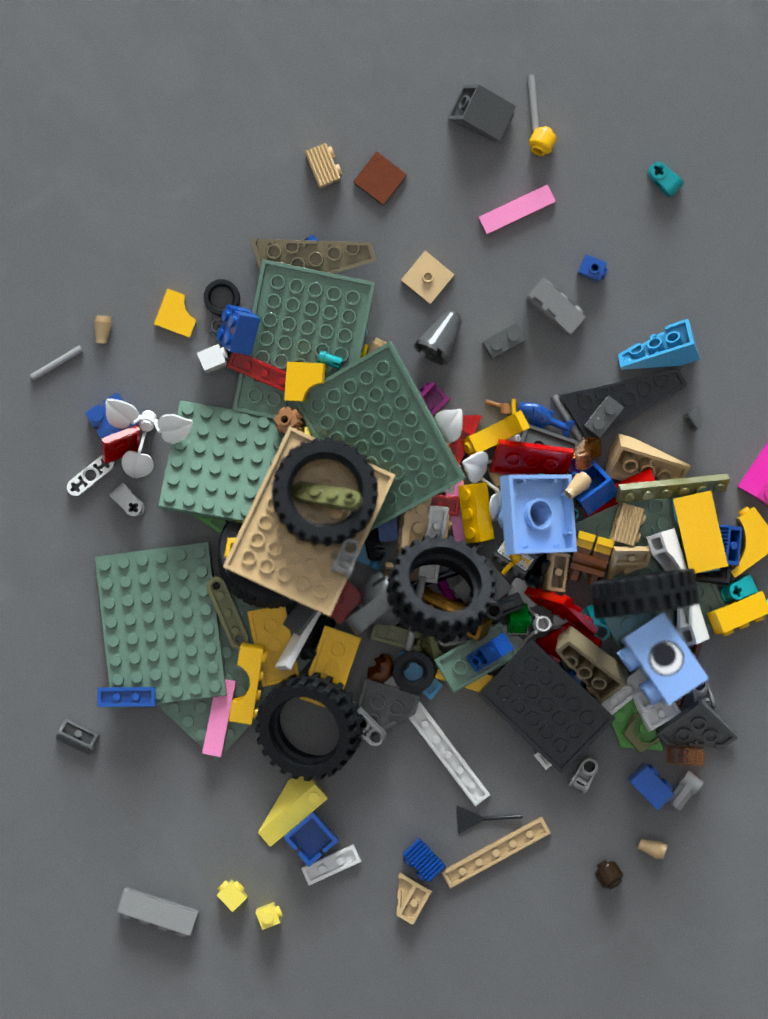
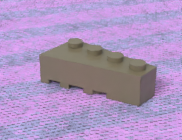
[556,626,628,703]

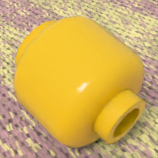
[529,126,557,156]

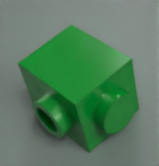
[505,603,532,633]

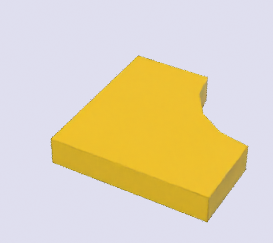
[154,288,197,338]
[284,362,326,402]

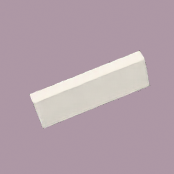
[301,844,361,885]

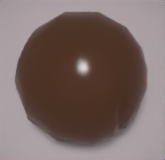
[367,653,393,682]

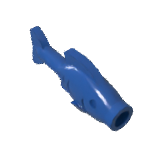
[516,401,576,438]

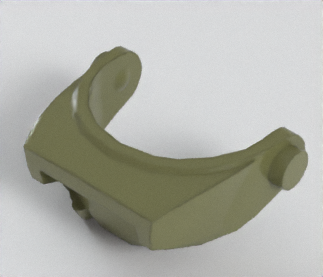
[623,713,660,752]

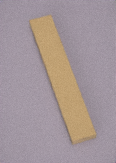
[441,816,551,889]

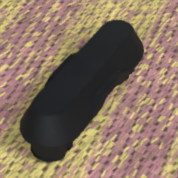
[365,527,386,561]
[298,615,336,660]

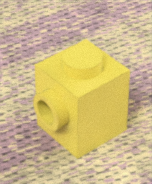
[217,880,247,912]
[255,902,283,930]

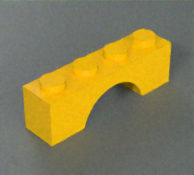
[229,642,267,725]

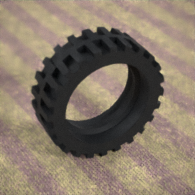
[272,437,378,546]
[386,534,496,642]
[590,568,699,619]
[255,672,364,781]

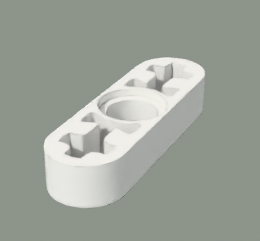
[67,455,115,496]

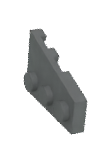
[520,424,580,461]

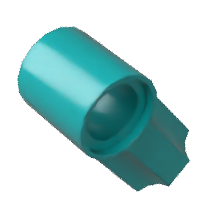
[582,604,610,641]

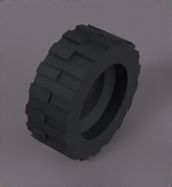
[393,650,435,693]

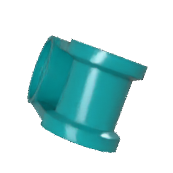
[648,162,684,198]
[720,574,758,603]

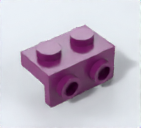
[420,381,450,417]

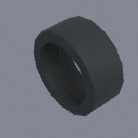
[204,279,240,316]

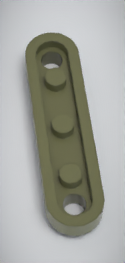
[291,481,363,511]
[207,576,249,649]

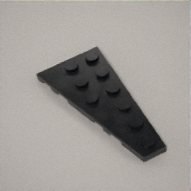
[559,369,688,444]

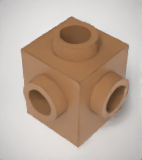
[273,407,306,434]

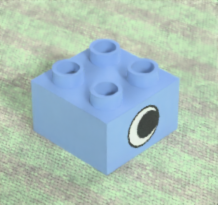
[617,612,709,705]

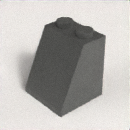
[447,84,516,141]

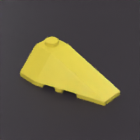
[258,776,328,847]

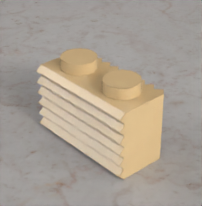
[305,143,343,189]
[609,503,646,546]
[542,553,570,592]

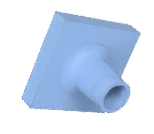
[498,474,577,555]

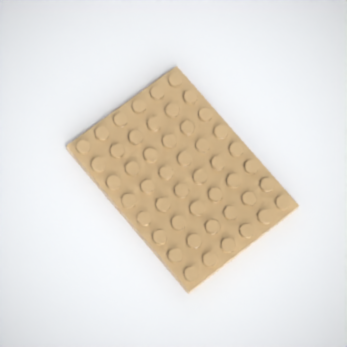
[223,426,395,617]

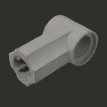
[668,770,703,810]

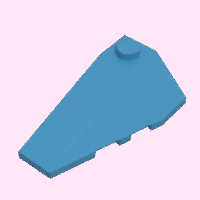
[618,319,700,370]

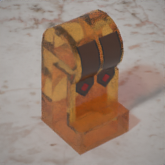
[573,437,603,470]
[667,746,704,766]

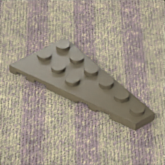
[250,238,377,274]

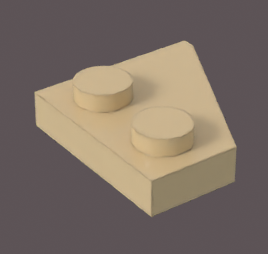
[606,546,651,579]
[396,872,432,925]

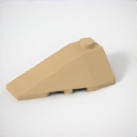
[605,433,690,481]

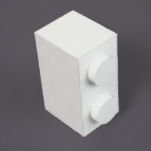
[197,344,229,374]

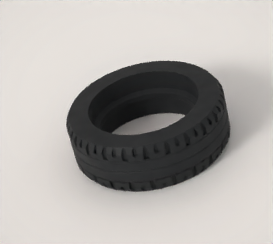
[218,521,296,609]

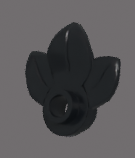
[525,554,551,588]

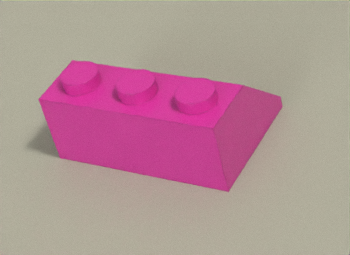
[737,442,768,507]

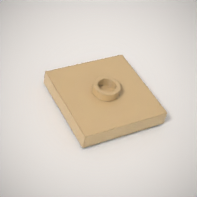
[401,251,455,304]

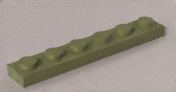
[615,474,730,503]

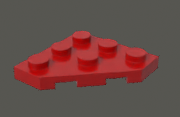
[524,587,598,635]

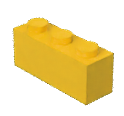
[458,482,494,543]
[706,591,768,636]

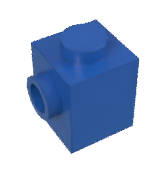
[577,254,608,283]

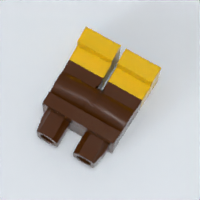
[568,530,615,585]

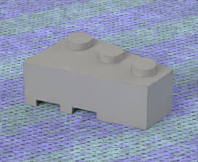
[526,278,586,336]

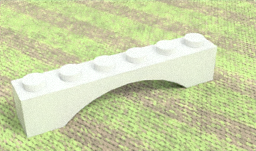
[647,528,710,646]

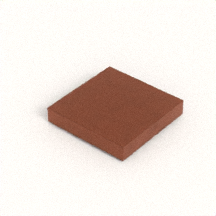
[353,151,407,206]

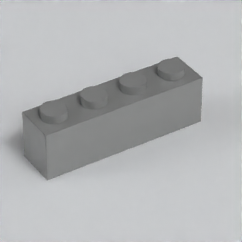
[117,887,199,937]

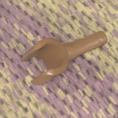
[485,399,511,414]

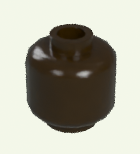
[595,860,623,890]

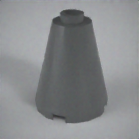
[414,310,462,365]

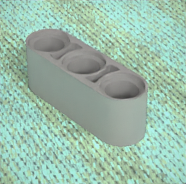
[352,700,387,746]

